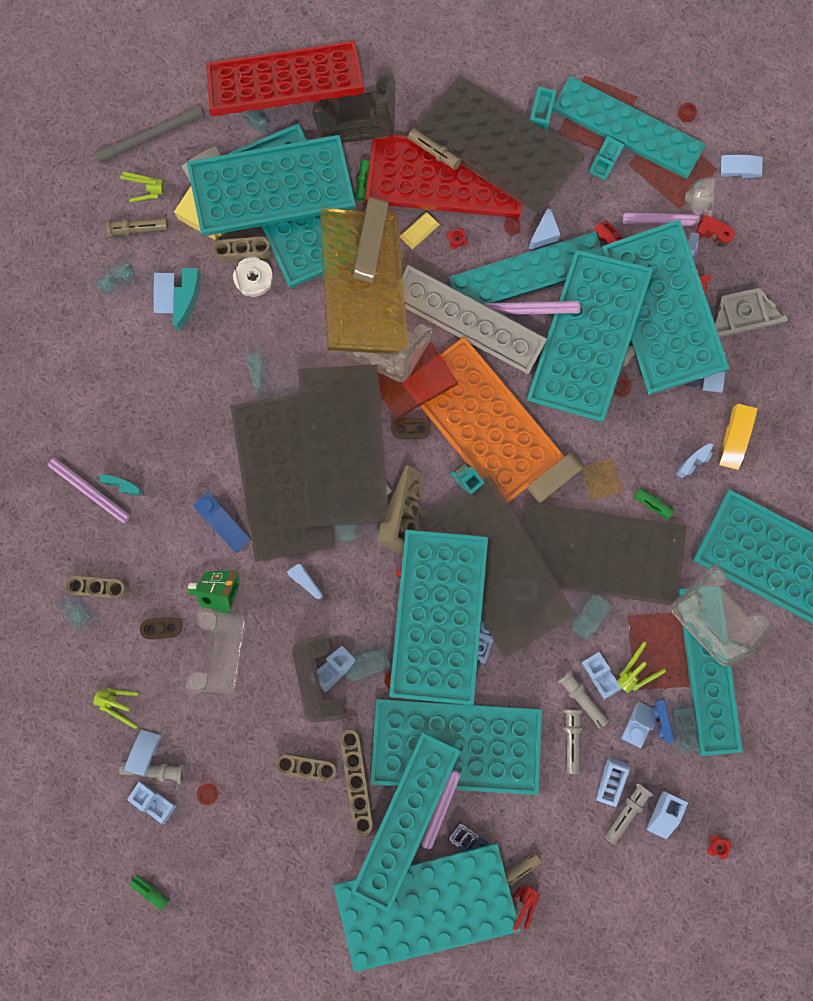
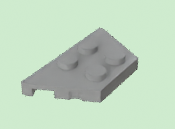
[715,288,788,338]

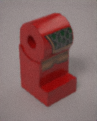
[695,214,735,247]

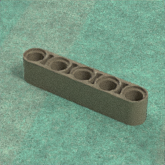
[352,196,388,283]
[340,729,373,835]

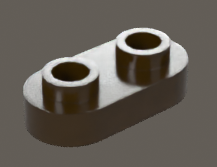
[391,418,431,439]
[140,617,182,640]

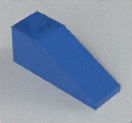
[193,492,251,553]

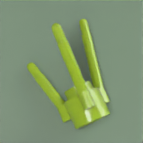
[120,171,164,202]
[617,642,666,693]
[93,688,139,729]

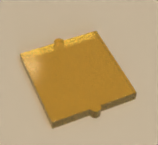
[582,459,622,501]

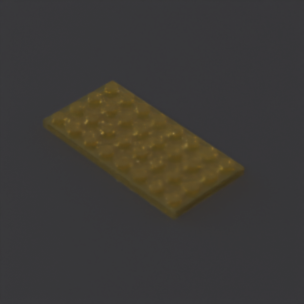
[320,208,409,355]

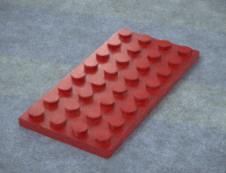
[206,41,365,117]
[365,133,526,218]

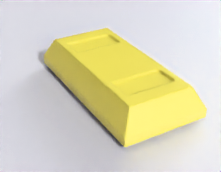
[399,211,440,249]

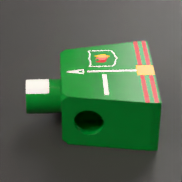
[188,570,240,612]

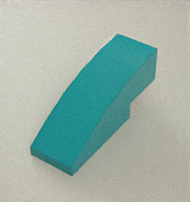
[524,86,557,152]
[173,268,201,331]

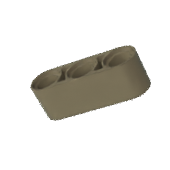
[213,237,272,263]
[527,453,584,504]
[65,576,129,599]
[276,753,337,781]

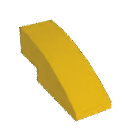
[719,404,758,470]

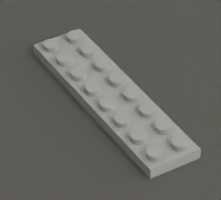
[391,265,548,374]

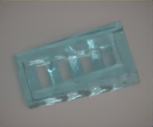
[246,352,264,396]

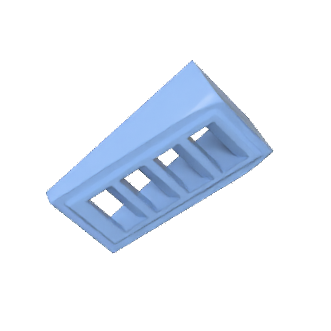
[287,563,324,600]
[596,757,630,807]

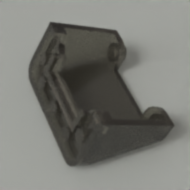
[312,75,395,143]
[292,634,347,723]

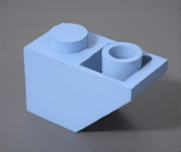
[646,790,688,839]

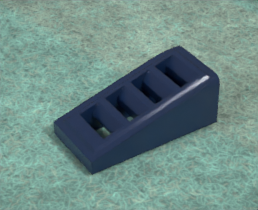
[448,821,490,851]

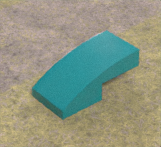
[589,136,625,181]
[100,474,144,496]

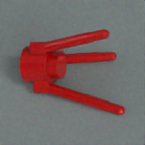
[512,884,540,932]

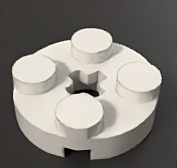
[233,257,273,297]

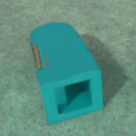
[450,463,484,494]

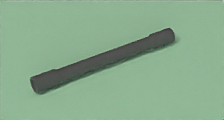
[95,106,204,163]

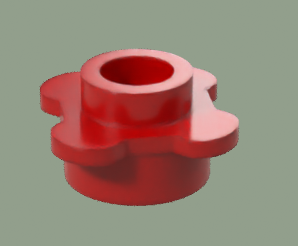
[447,228,468,250]
[707,835,731,860]

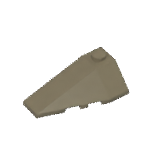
[377,465,425,552]

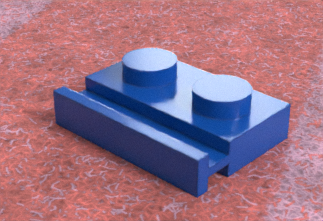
[653,698,674,744]

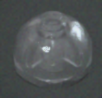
[685,177,716,217]

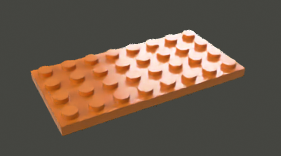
[402,337,565,508]

